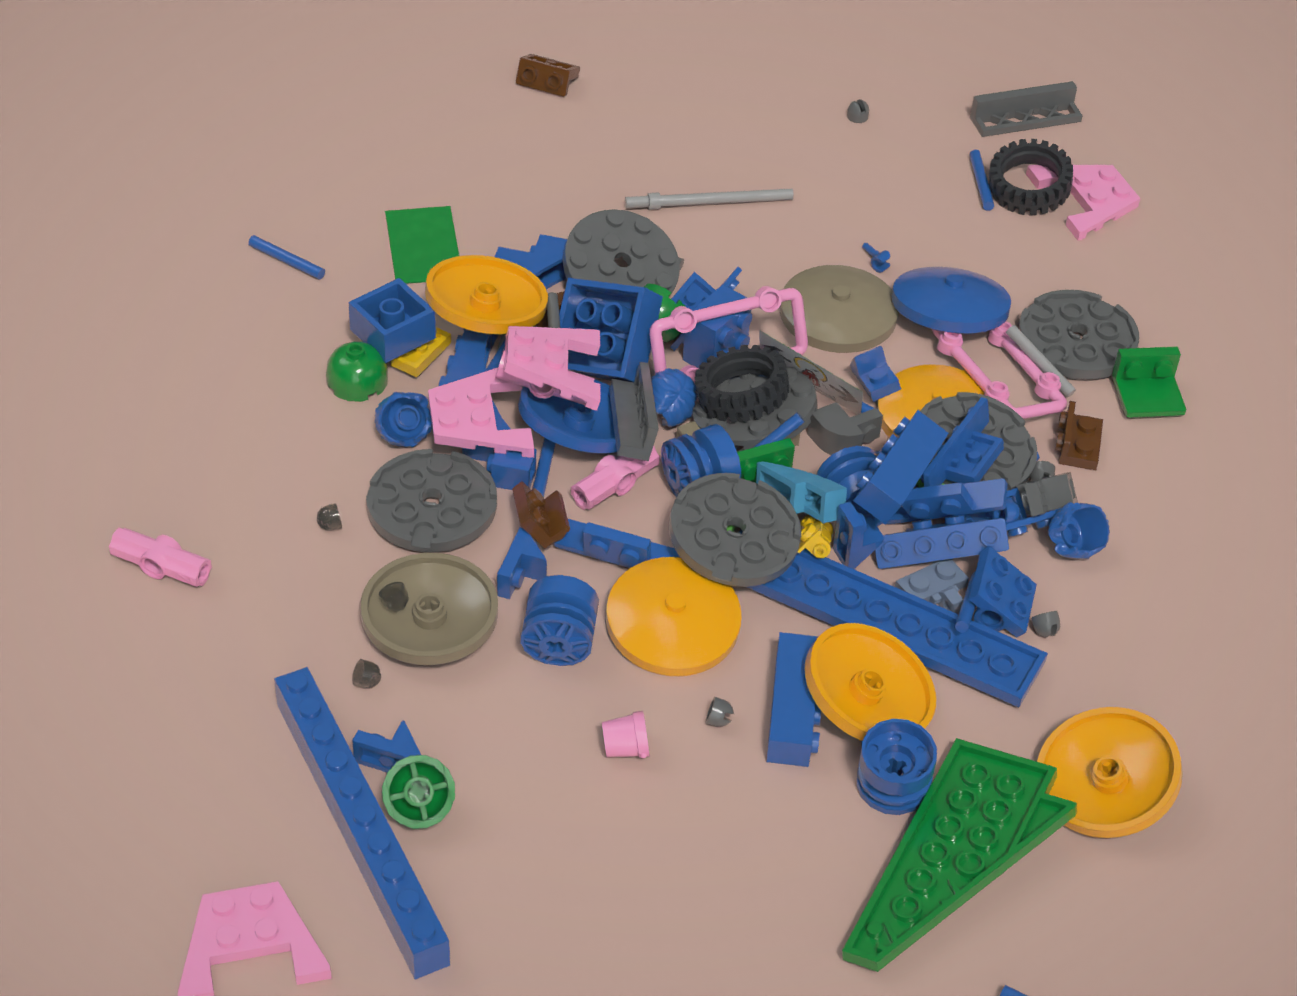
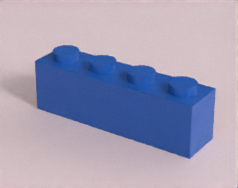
[853,410,949,525]
[766,632,821,767]

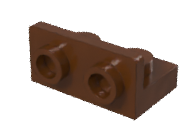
[516,54,580,97]
[1055,401,1103,471]
[512,481,570,549]

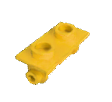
[798,514,833,558]

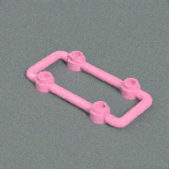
[649,286,808,383]
[932,321,1067,419]

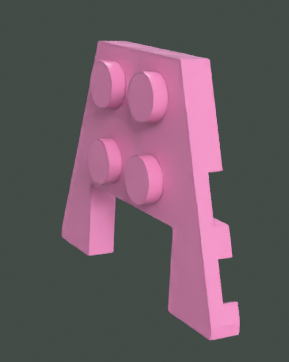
[1026,165,1140,241]
[504,326,600,410]
[428,368,534,458]
[178,881,331,996]

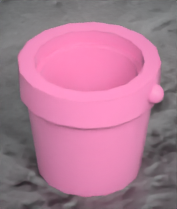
[602,711,650,758]

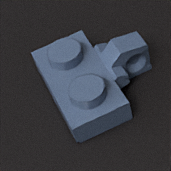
[895,559,969,614]

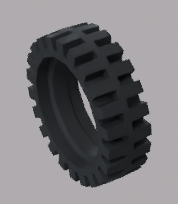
[989,139,1073,215]
[695,345,790,422]

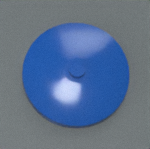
[892,267,1011,333]
[518,379,617,453]

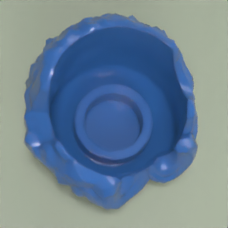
[651,368,697,427]
[374,392,432,447]
[1048,502,1110,559]

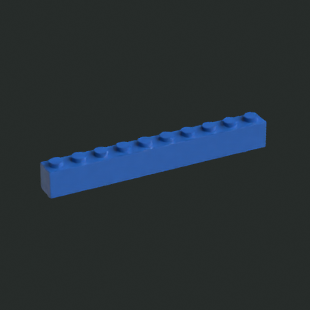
[274,667,450,980]

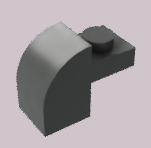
[807,402,883,455]
[1016,472,1078,516]

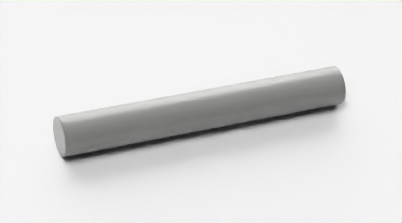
[1006,325,1076,398]

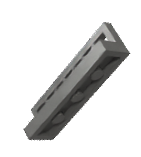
[970,81,1083,137]
[609,362,659,461]

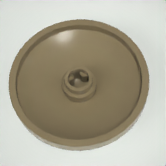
[780,265,898,353]
[361,553,498,665]

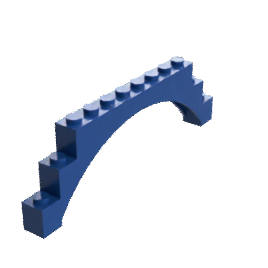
[439,234,567,490]

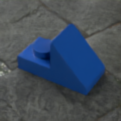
[850,346,901,402]
[833,501,884,569]
[497,527,547,599]
[352,720,421,773]

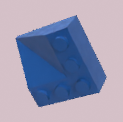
[559,278,663,382]

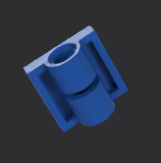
[969,546,1037,638]

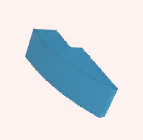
[756,461,847,523]

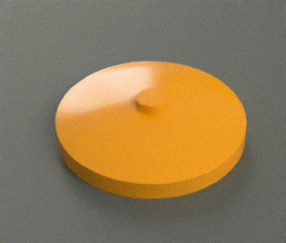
[425,255,548,334]
[877,364,984,438]
[606,557,742,676]
[804,623,936,741]
[1037,707,1183,838]

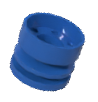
[661,424,741,497]
[817,446,883,526]
[520,575,599,666]
[856,719,937,815]

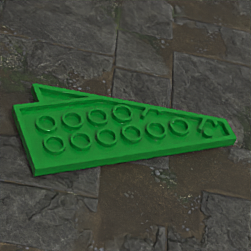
[842,738,1077,972]

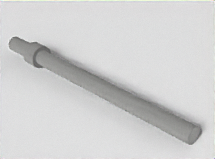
[625,189,794,210]

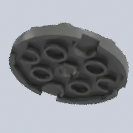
[563,209,680,298]
[1018,290,1139,380]
[693,367,818,450]
[920,392,1037,491]
[366,449,497,552]
[669,473,801,587]

